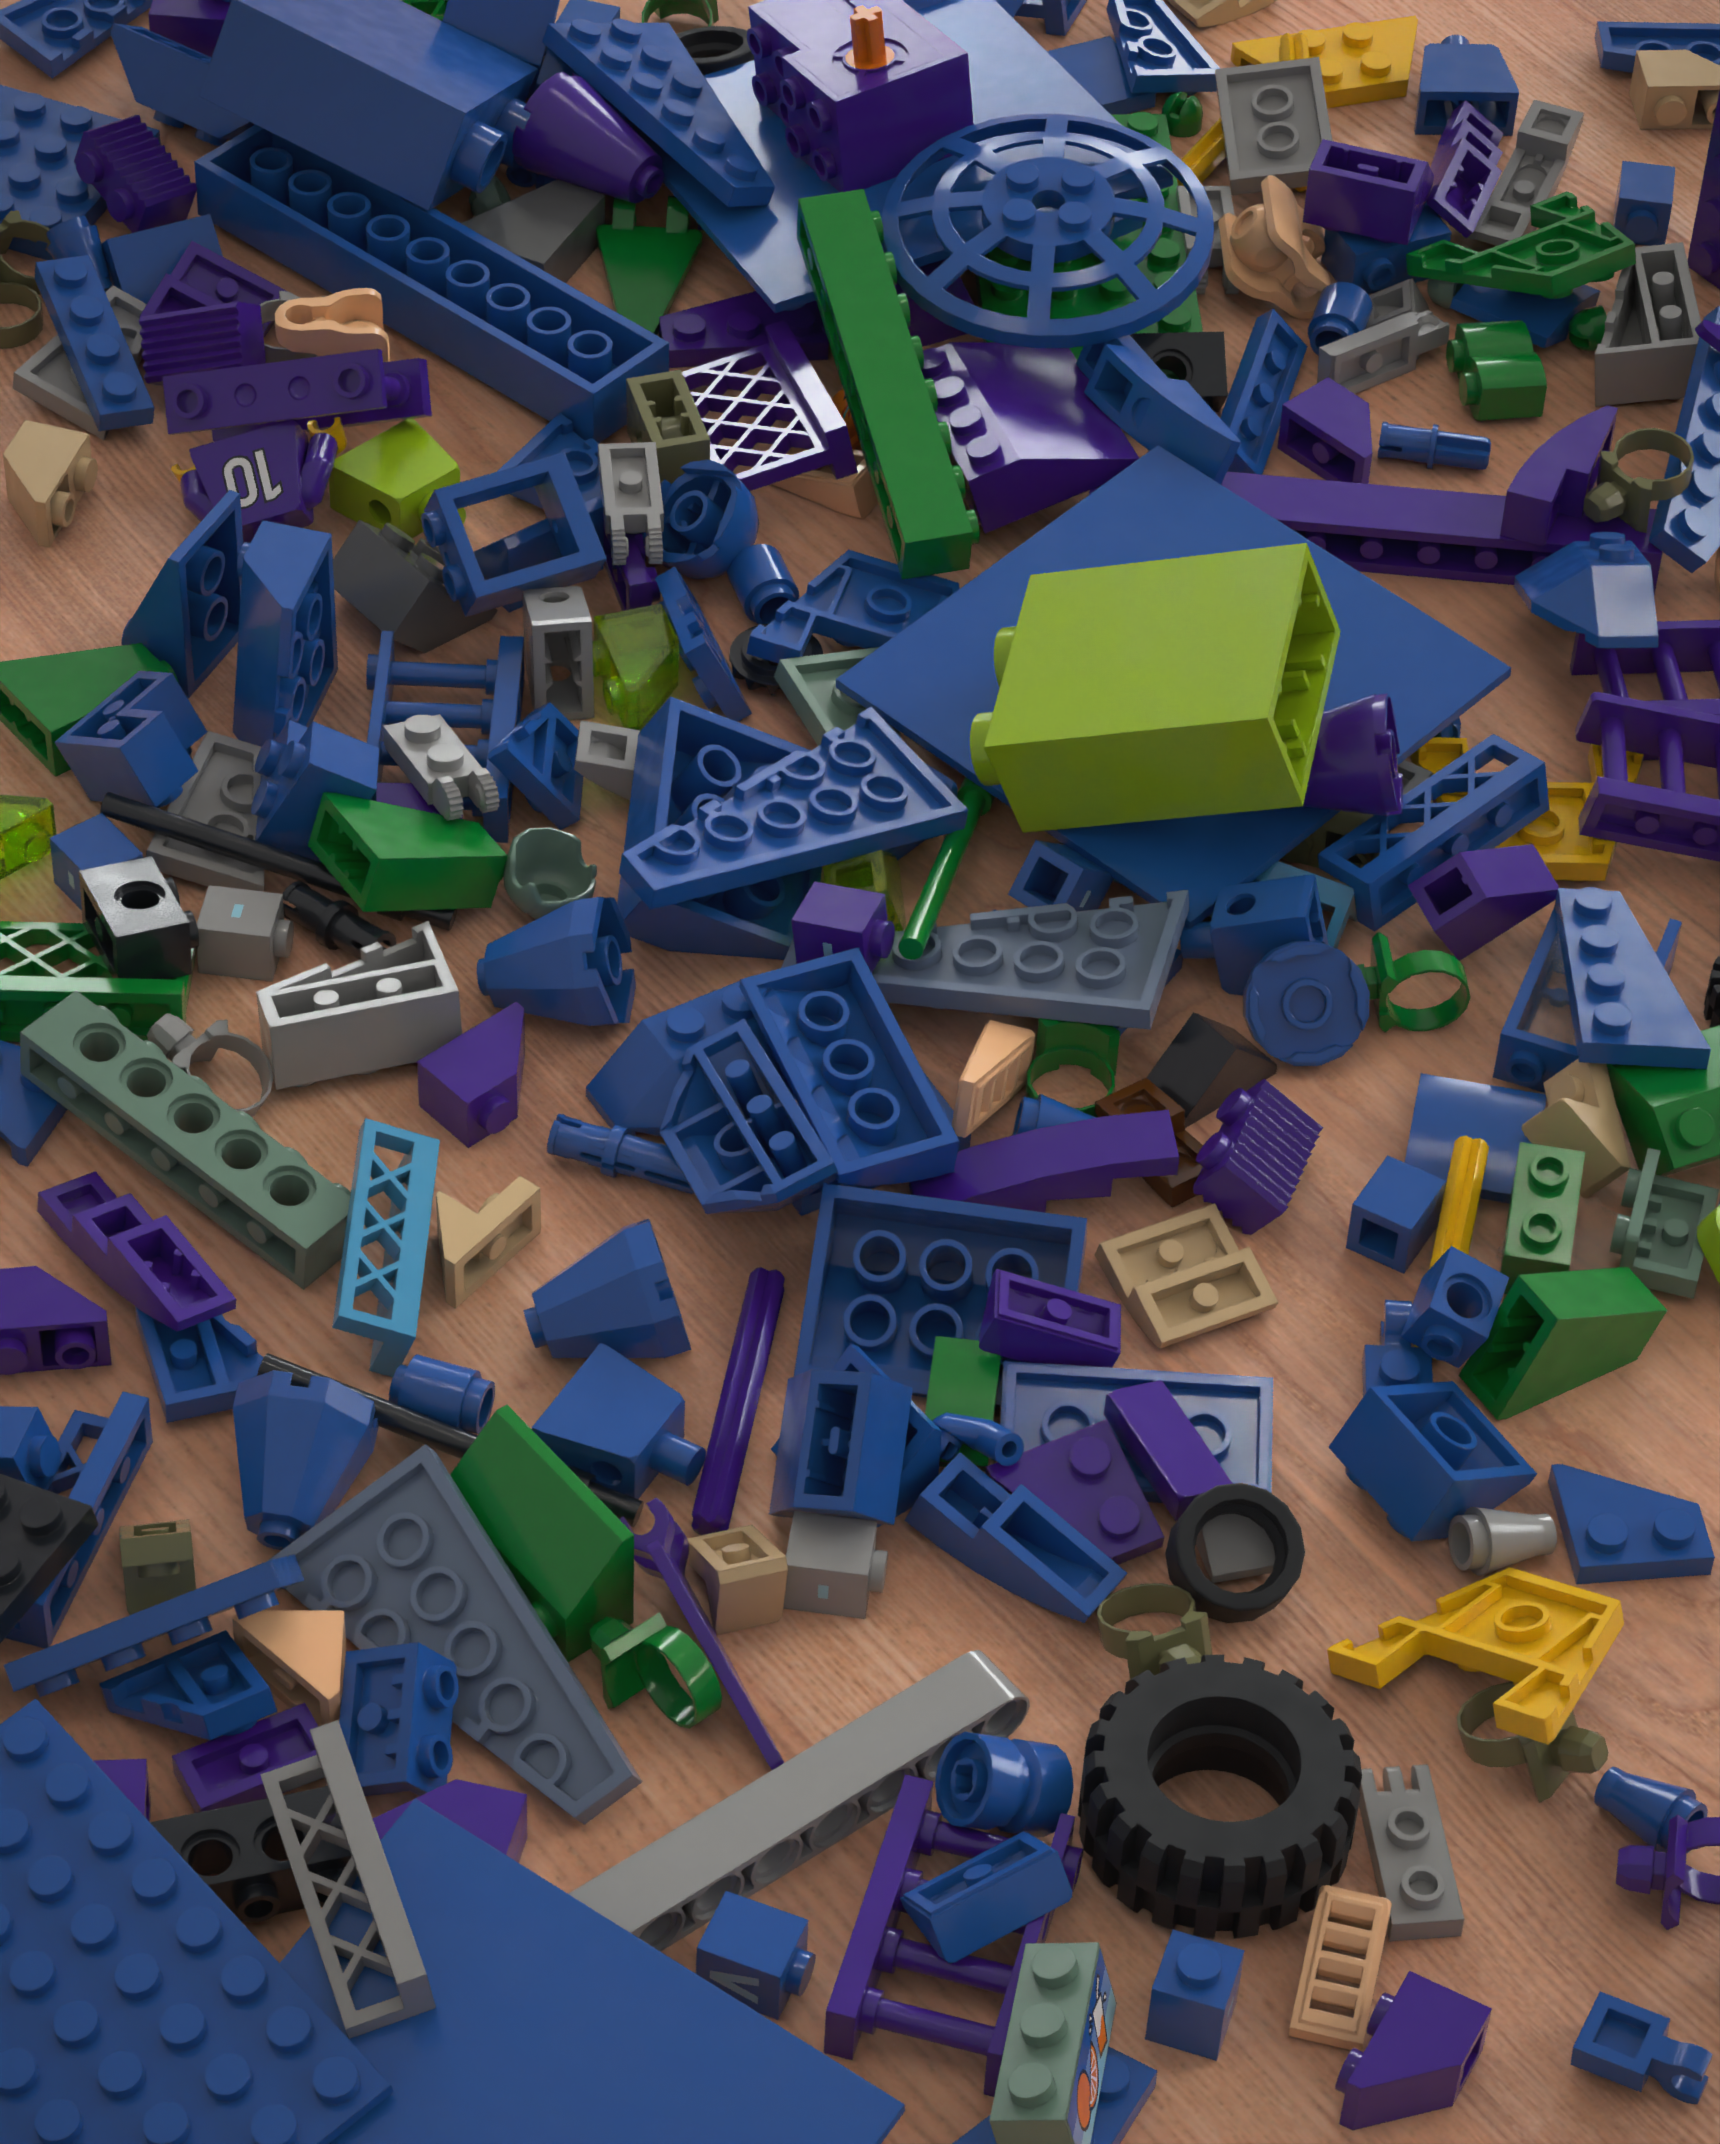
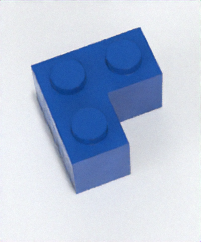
[55,671,208,808]
[251,720,379,862]

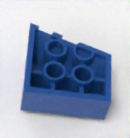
[233,520,338,747]

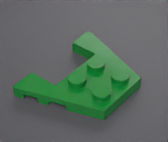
[1406,191,1636,299]

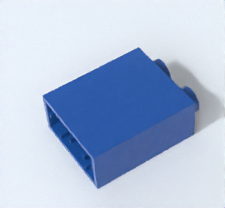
[199,0,538,211]

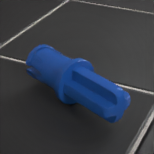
[1378,422,1491,470]

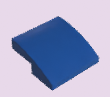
[1450,284,1600,348]
[1405,1073,1547,1204]

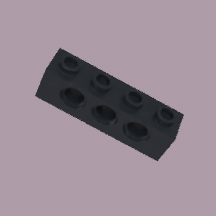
[150,1786,351,1923]

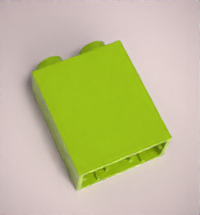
[970,543,1341,833]

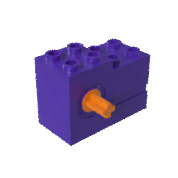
[747,0,974,192]

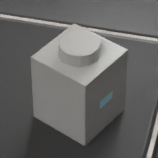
[197,885,294,982]
[783,1511,888,1619]

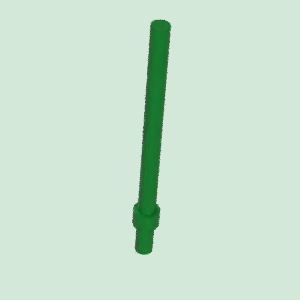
[898,777,995,960]

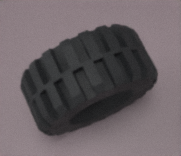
[1078,1655,1362,1939]

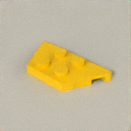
[1231,15,1418,109]

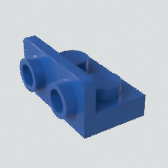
[339,1642,459,1796]

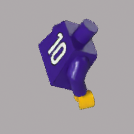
[171,417,347,544]

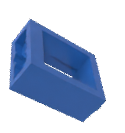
[421,452,607,617]

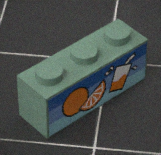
[989,1942,1117,2144]

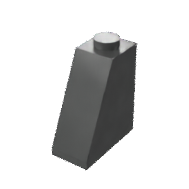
[461,179,605,283]

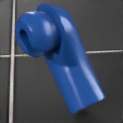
[932,1412,1024,1466]

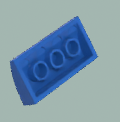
[739,948,960,1186]

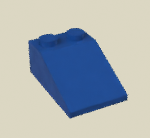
[122,490,243,698]

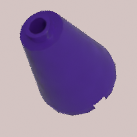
[512,72,664,203]
[1301,693,1403,816]

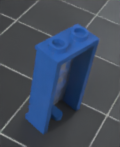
[1493,908,1682,1107]

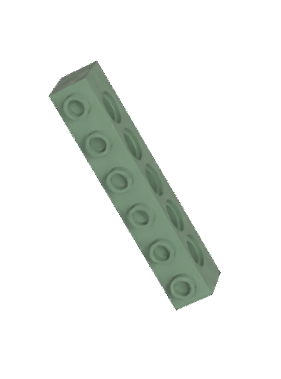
[20,990,351,1290]

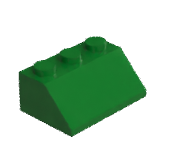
[1606,1025,1720,1176]
[450,1405,634,1662]

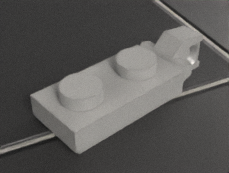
[1317,310,1450,394]

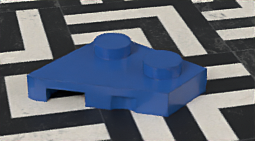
[488,702,584,830]

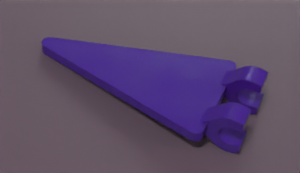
[619,1498,785,1770]

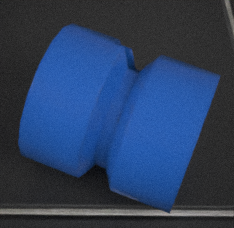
[935,1732,1074,1837]

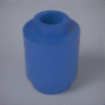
[1308,282,1373,356]
[727,544,799,625]
[389,1354,495,1434]

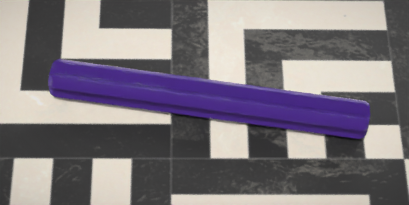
[691,1267,785,1535]

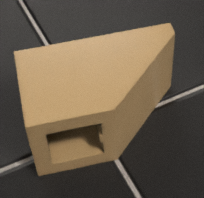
[1629,50,1720,130]
[3,420,98,548]

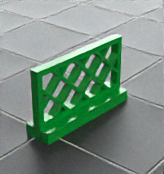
[0,921,197,1042]

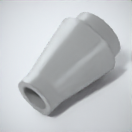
[1448,1507,1557,1576]

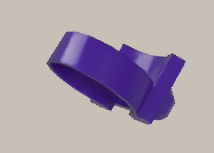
[1616,1814,1720,1930]

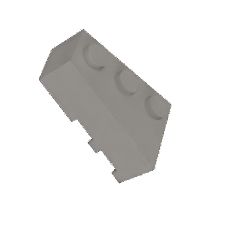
[256,921,462,1090]

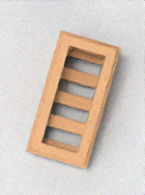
[772,447,878,519]
[952,1020,1036,1138]
[1288,1885,1392,2051]

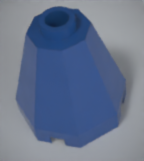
[477,897,636,1026]
[523,1219,691,1358]
[233,1370,379,1550]

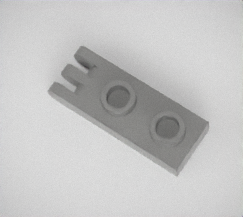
[1359,1764,1465,1942]

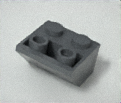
[333,520,498,653]

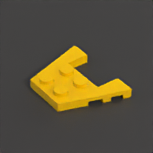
[1411,737,1644,881]
[1327,1567,1624,1745]

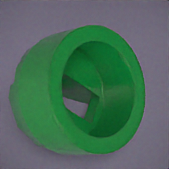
[1161,91,1203,138]
[1569,305,1607,351]

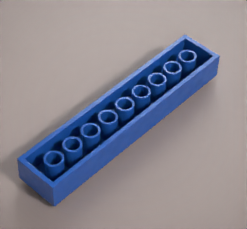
[194,125,669,443]

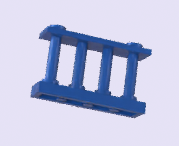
[366,631,525,843]

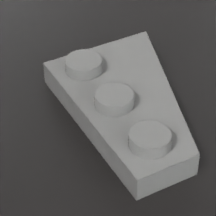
[13,286,147,440]
[146,730,264,892]

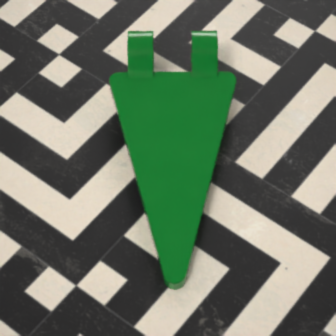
[596,196,702,335]

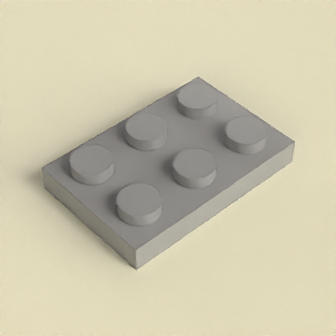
[1215,57,1332,195]

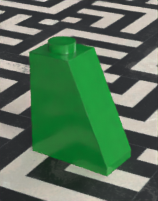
[0,643,179,777]
[308,792,508,912]
[1459,1267,1668,1420]

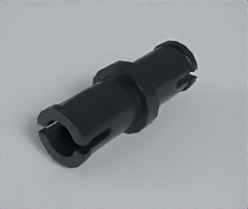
[283,881,396,960]

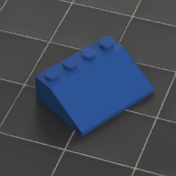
[617,696,822,960]
[794,1183,1087,1407]

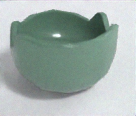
[503,827,597,919]

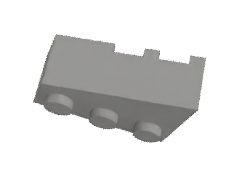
[1595,242,1701,407]

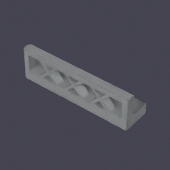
[260,1720,436,2039]

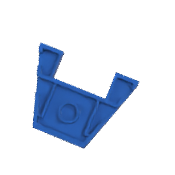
[746,550,960,663]

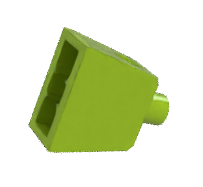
[329,419,466,538]

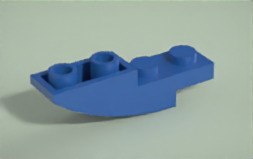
[1076,335,1241,484]

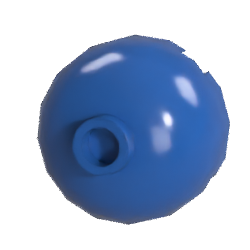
[642,459,759,579]

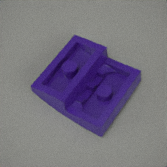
[139,241,286,338]

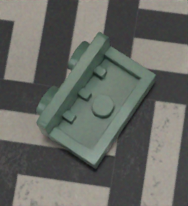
[1609,1148,1719,1299]

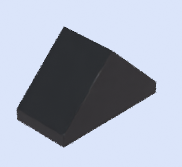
[1147,1012,1277,1128]

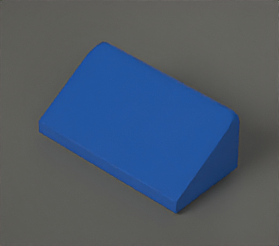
[900,1831,1072,1963]

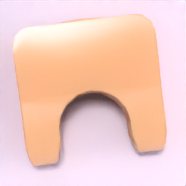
[1218,175,1331,319]
[274,288,391,362]

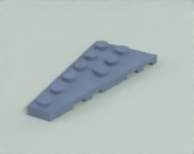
[781,890,1189,1030]
[266,1444,642,1825]

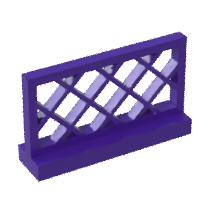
[682,320,858,491]

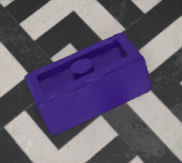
[979,1269,1121,1368]
[1103,1380,1233,1521]

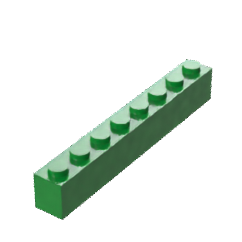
[797,189,980,580]

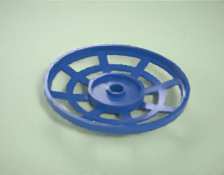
[882,113,1214,348]

